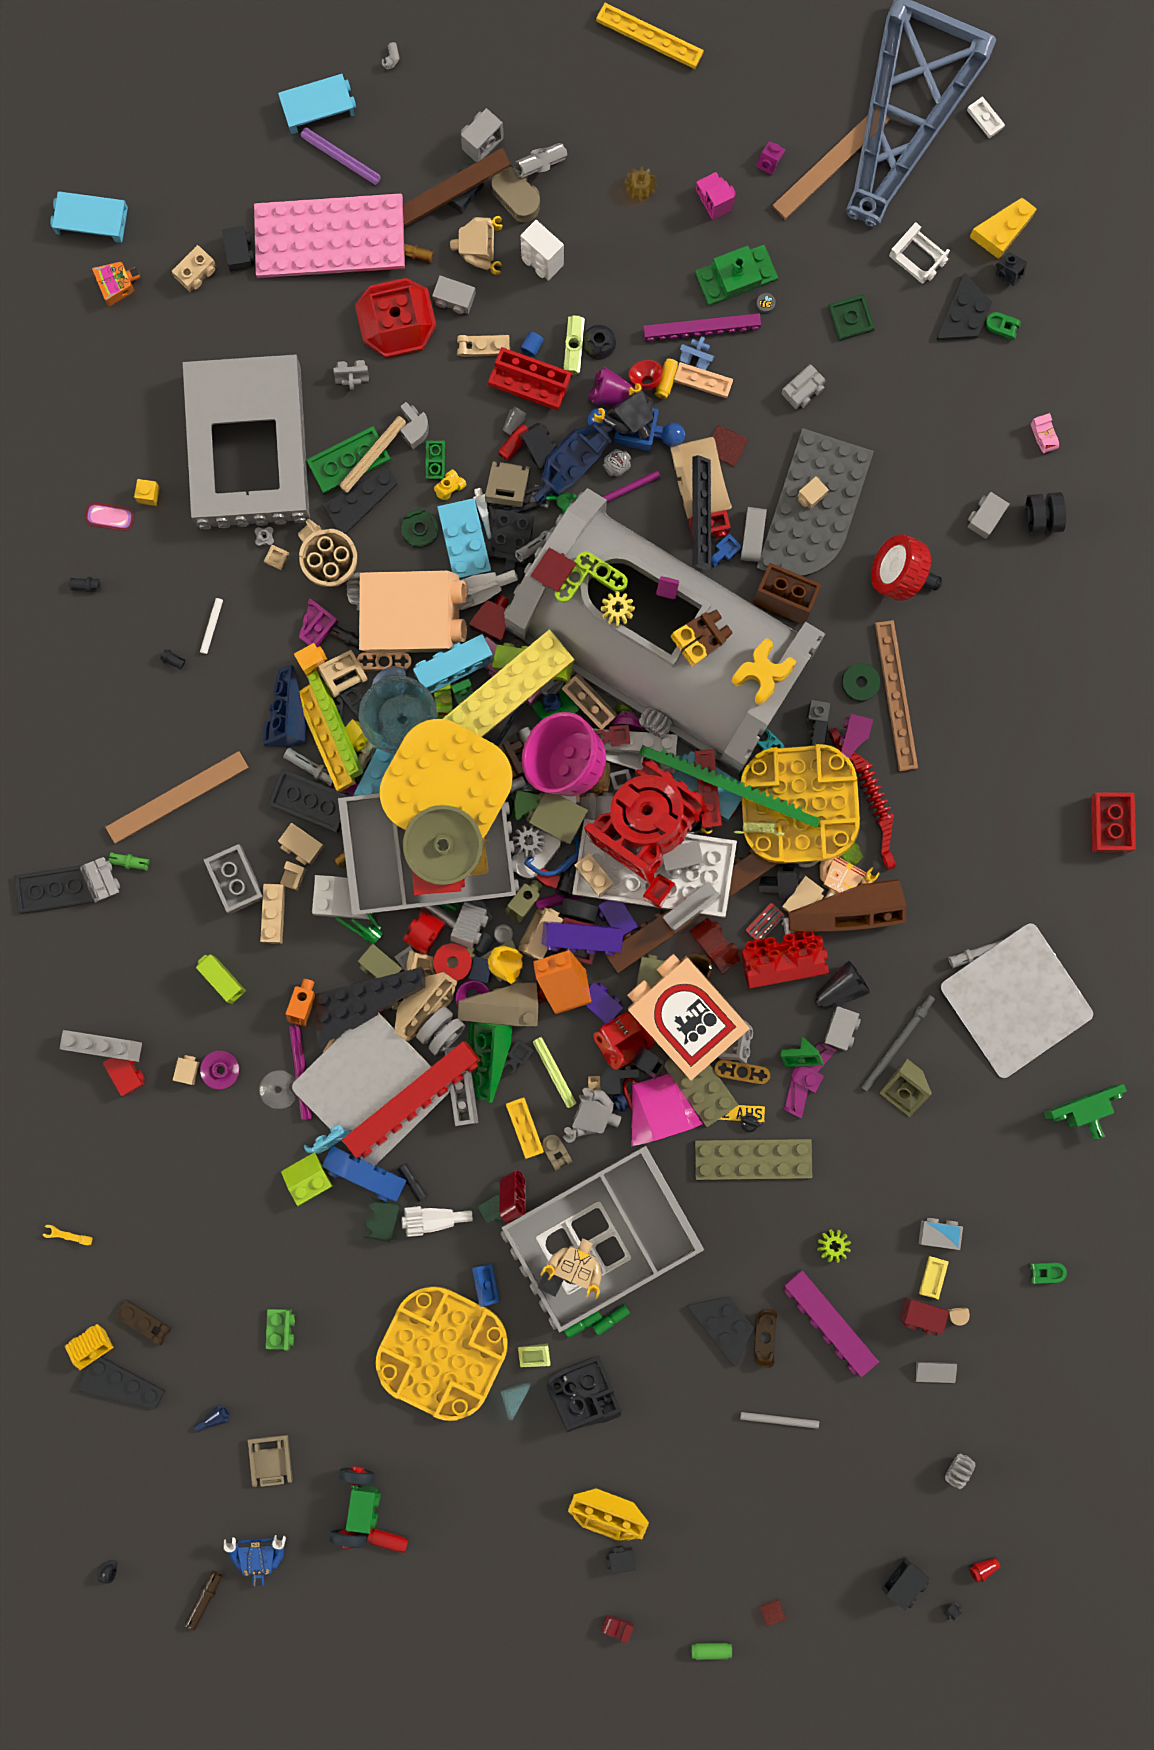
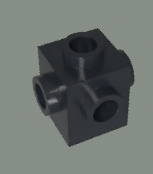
[996,252,1027,286]

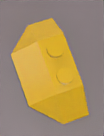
[568,1488,649,1541]

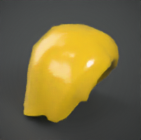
[488,946,523,984]

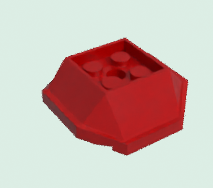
[355,278,437,359]

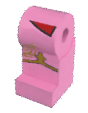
[1030,413,1059,453]

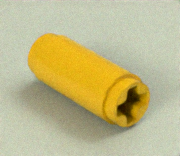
[655,359,679,399]

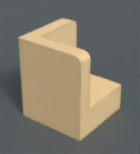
[280,861,306,891]

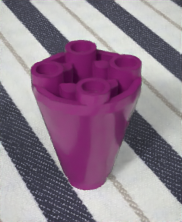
[588,367,635,406]

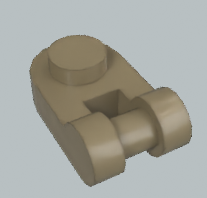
[542,1135,573,1171]

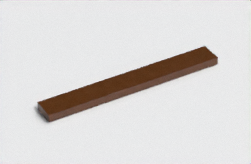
[403,148,512,227]

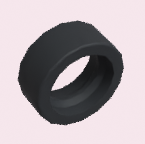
[560,899,598,923]

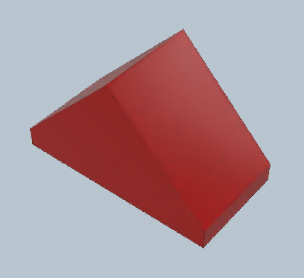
[643,874,675,909]

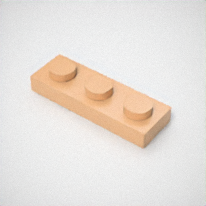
[674,362,733,399]

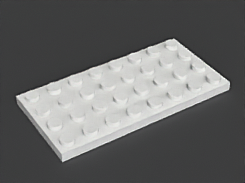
[572,819,737,918]

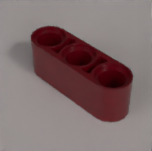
[499,1170,526,1223]

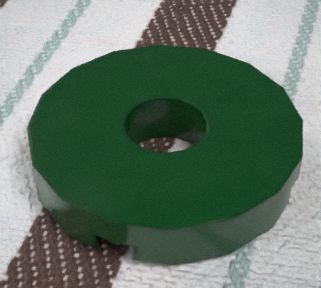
[401,509,439,548]
[842,663,880,701]

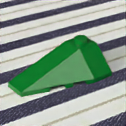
[468,1021,512,1103]

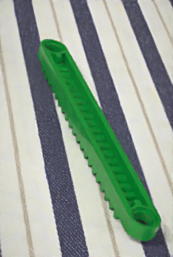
[639,745,821,828]

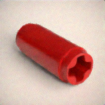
[498,424,528,461]
[367,1529,409,1553]

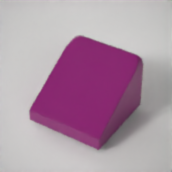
[656,576,680,599]

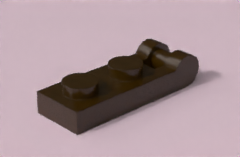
[115,1299,172,1346]

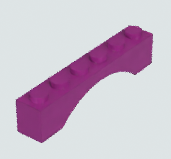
[838,714,873,759]

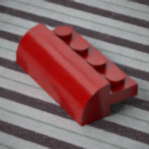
[488,347,572,411]

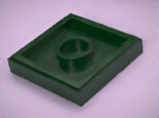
[828,294,875,341]

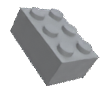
[204,844,263,914]

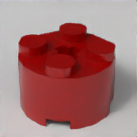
[403,909,446,955]

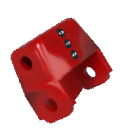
[594,1012,655,1070]

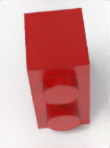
[103,1058,145,1097]

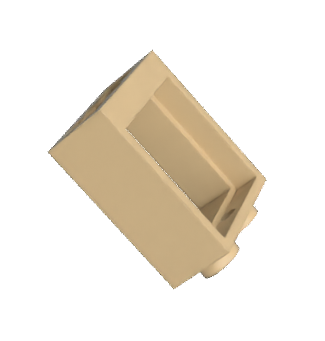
[516,907,563,960]

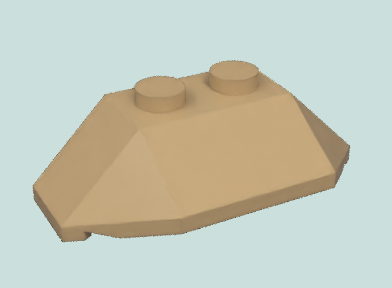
[394,972,457,1041]

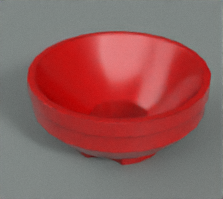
[629,360,663,390]

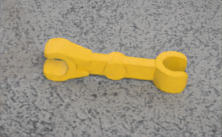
[43,1225,93,1245]

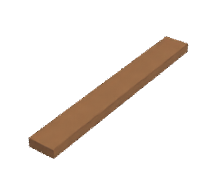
[772,107,890,220]
[874,620,918,772]
[106,751,249,844]

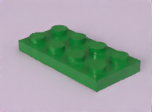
[306,426,391,494]

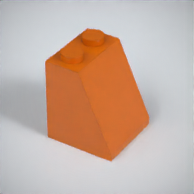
[533,950,592,1014]

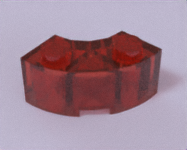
[690,917,741,974]

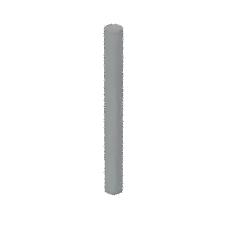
[740,1412,819,1429]

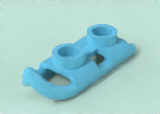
[304,1125,351,1154]

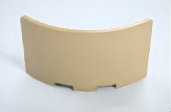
[670,437,732,519]

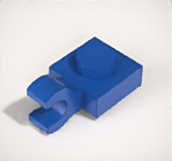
[711,534,742,567]

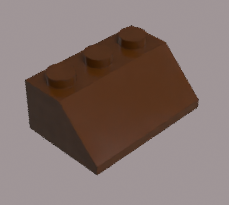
[752,563,822,625]

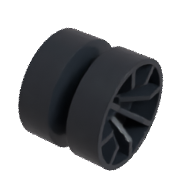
[1025,492,1066,535]

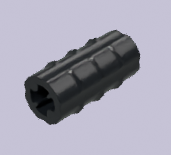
[555,856,578,898]

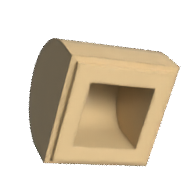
[947,1307,970,1325]

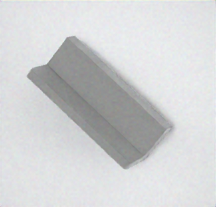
[663,881,721,933]

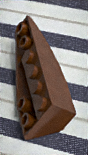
[789,879,906,932]

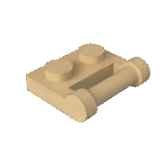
[317,650,367,697]

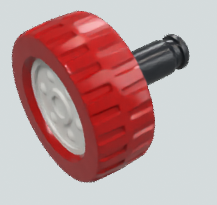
[871,534,943,601]

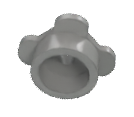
[255,527,274,546]

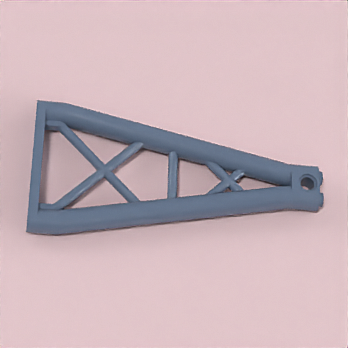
[846,0,996,227]

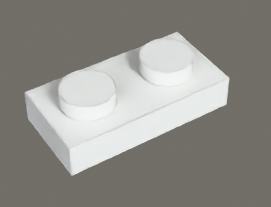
[967,96,1005,139]

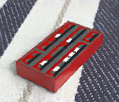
[745,902,785,940]

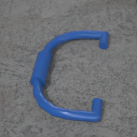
[524,836,580,876]

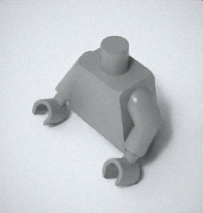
[563,1088,621,1143]

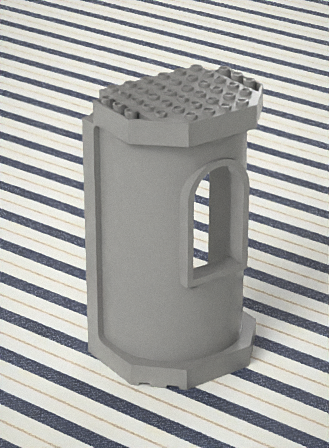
[504,488,825,776]

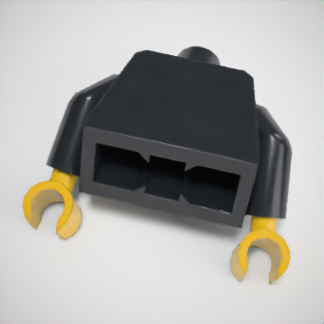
[594,384,653,440]

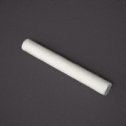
[200,598,223,654]

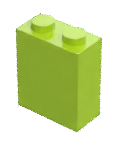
[196,954,246,1004]

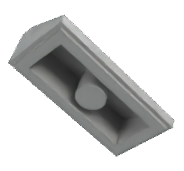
[916,1362,957,1383]

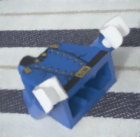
[224,1535,286,1586]

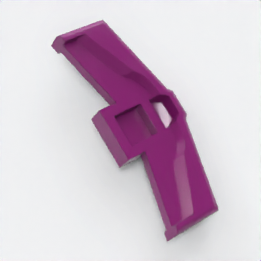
[784,1042,837,1119]

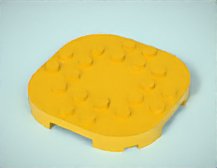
[380,719,512,839]
[741,744,860,864]
[376,1286,508,1421]

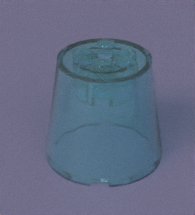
[359,676,437,754]

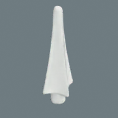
[473,488,492,540]

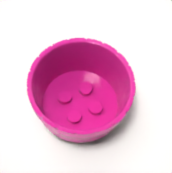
[522,712,606,796]

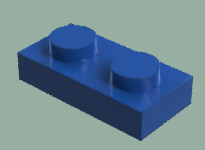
[472,1264,500,1307]

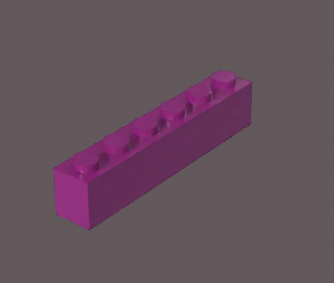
[783,1270,879,1377]

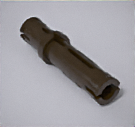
[184,1570,223,1631]

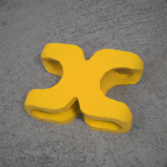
[731,638,797,705]

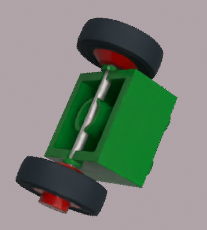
[330,1466,381,1549]

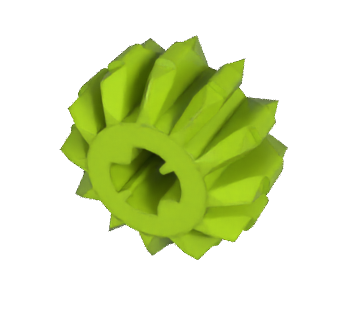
[818,1229,851,1263]

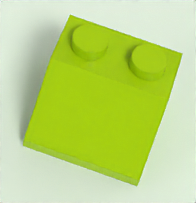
[281,1152,334,1206]

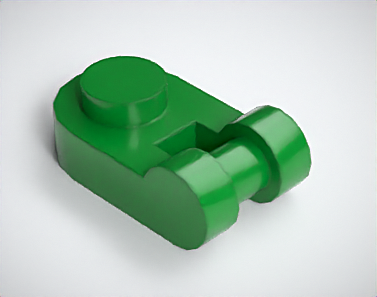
[986,312,1021,340]
[1030,1263,1067,1284]

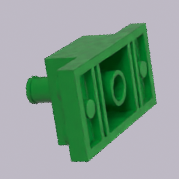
[695,245,778,306]
[1044,1084,1127,1140]

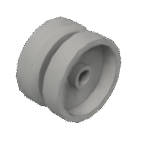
[416,1006,465,1056]

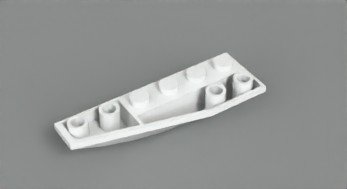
[592,728,677,773]

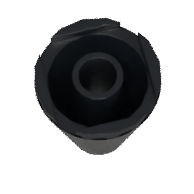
[815,961,870,1010]

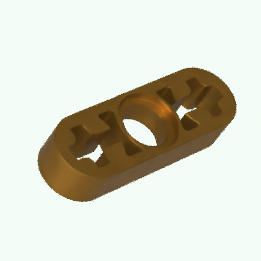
[714,1060,770,1084]

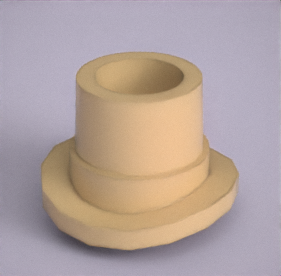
[298,519,321,542]

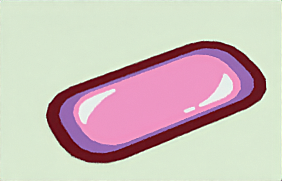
[85,502,134,531]

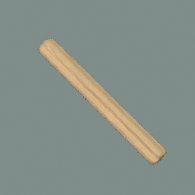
[340,416,406,492]

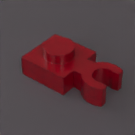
[596,725,631,747]

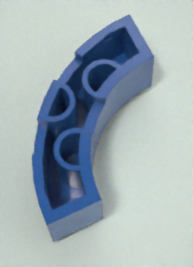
[322,1145,407,1202]

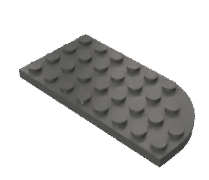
[756,428,874,576]

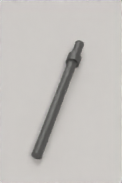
[861,995,936,1092]

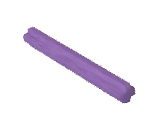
[301,128,381,185]

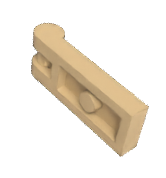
[457,335,510,357]

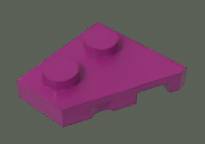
[299,598,339,647]

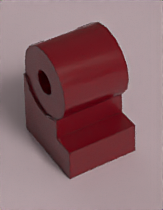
[601,1615,634,1644]

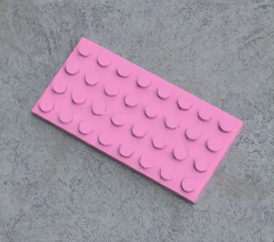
[254,194,405,278]

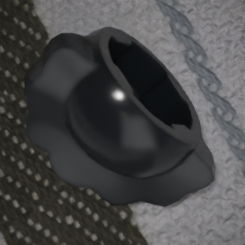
[739,1114,763,1132]
[97,1561,117,1584]

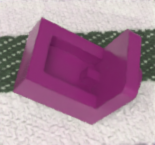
[756,141,786,175]

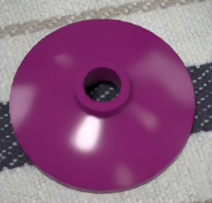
[200,1051,239,1089]

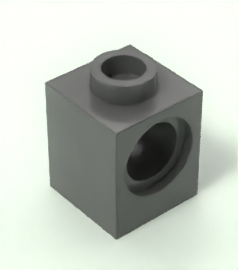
[806,700,830,724]

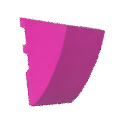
[631,1073,704,1147]

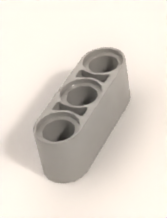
[740,507,767,562]

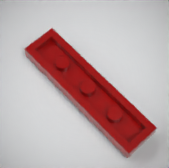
[695,749,722,828]

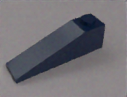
[263,665,306,747]

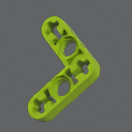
[555,551,627,603]

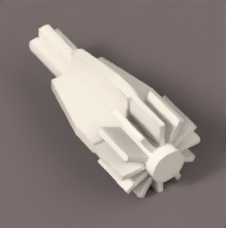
[459,570,518,610]
[401,1206,473,1237]

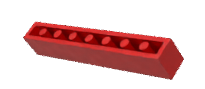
[342,1042,481,1159]

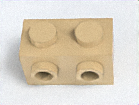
[172,245,216,293]

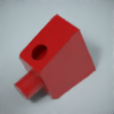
[469,595,509,644]

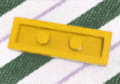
[506,1097,544,1159]

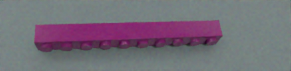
[643,313,761,342]

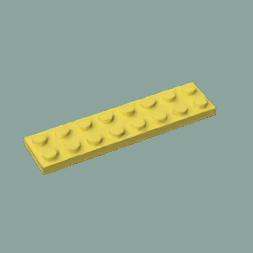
[443,629,575,737]

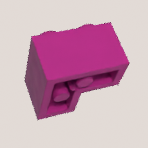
[695,172,736,221]

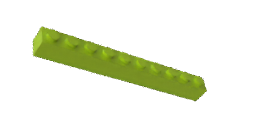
[307,670,364,778]

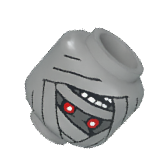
[603,449,631,477]

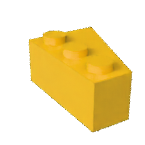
[970,198,1036,259]

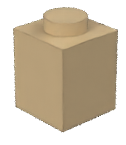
[798,477,829,509]
[173,1055,200,1085]

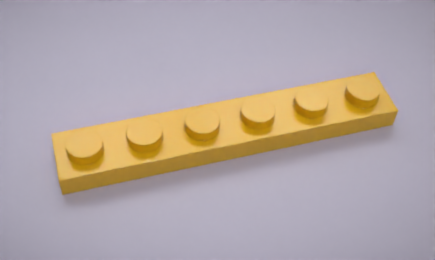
[596,3,704,69]
[299,685,356,792]

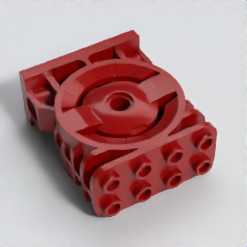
[584,760,707,884]

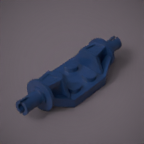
[532,423,613,505]

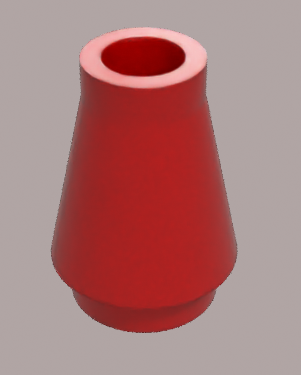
[969,1557,1001,1583]

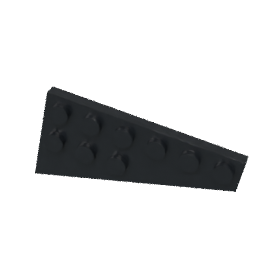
[315,967,425,1048]

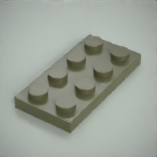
[664,1058,738,1127]

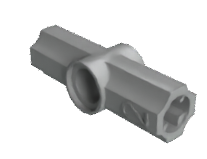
[513,143,567,178]

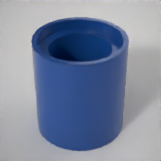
[520,331,544,357]

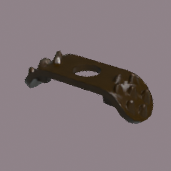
[754,1309,778,1368]

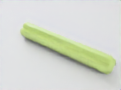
[533,1037,576,1108]

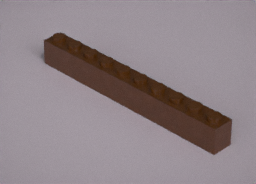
[605,849,776,974]

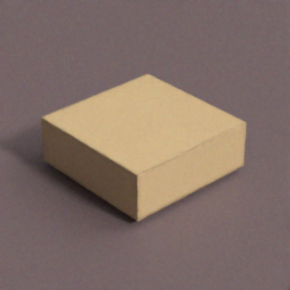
[264,545,289,570]

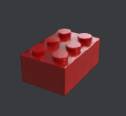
[1091,793,1136,853]

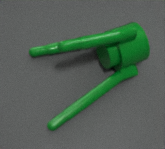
[546,493,577,515]
[336,913,383,944]

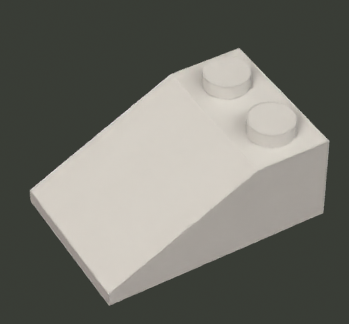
[312,875,370,920]

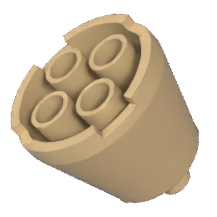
[299,529,357,587]

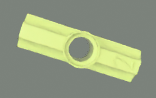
[564,315,584,375]

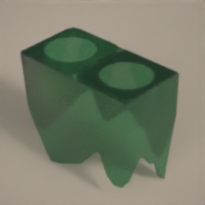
[361,1197,400,1242]

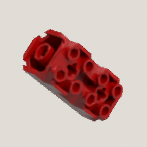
[741,931,829,989]

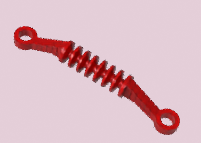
[828,728,896,870]

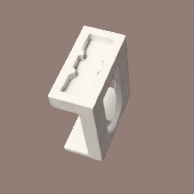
[889,222,950,284]

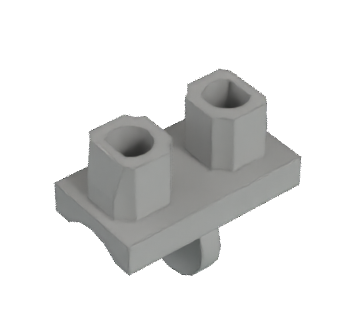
[333,360,369,390]

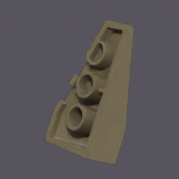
[458,982,538,1026]

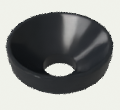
[582,325,616,359]

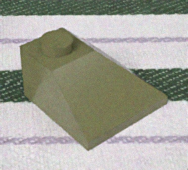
[879,1059,932,1117]

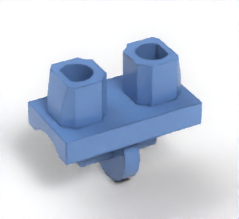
[680,336,715,370]

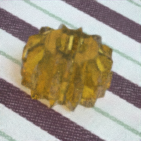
[625,166,657,200]

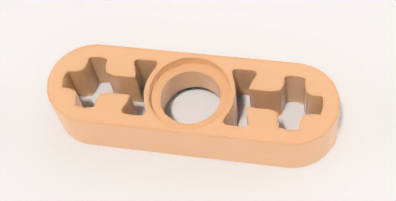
[357,652,412,671]

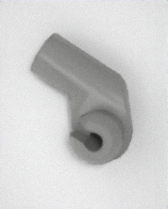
[382,42,400,69]

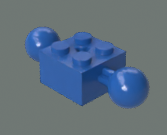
[587,408,685,452]

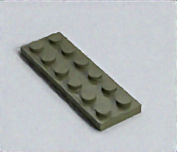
[695,1139,812,1180]

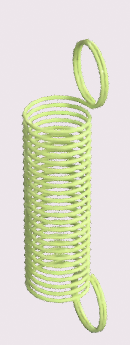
[734,822,785,836]

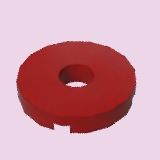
[433,943,472,981]

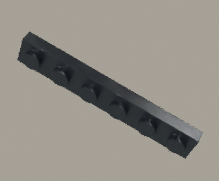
[692,455,711,570]

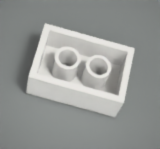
[520,220,564,281]

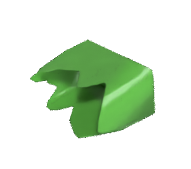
[510,790,539,822]

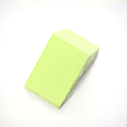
[518,1343,550,1367]

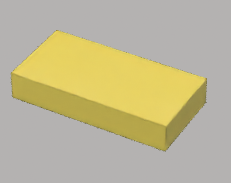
[919,1256,948,1300]

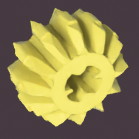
[601,592,635,626]

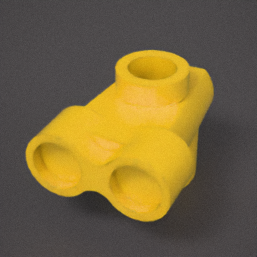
[434,470,467,500]

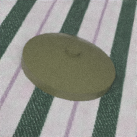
[403,805,483,885]

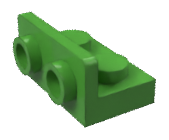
[266,1309,295,1351]

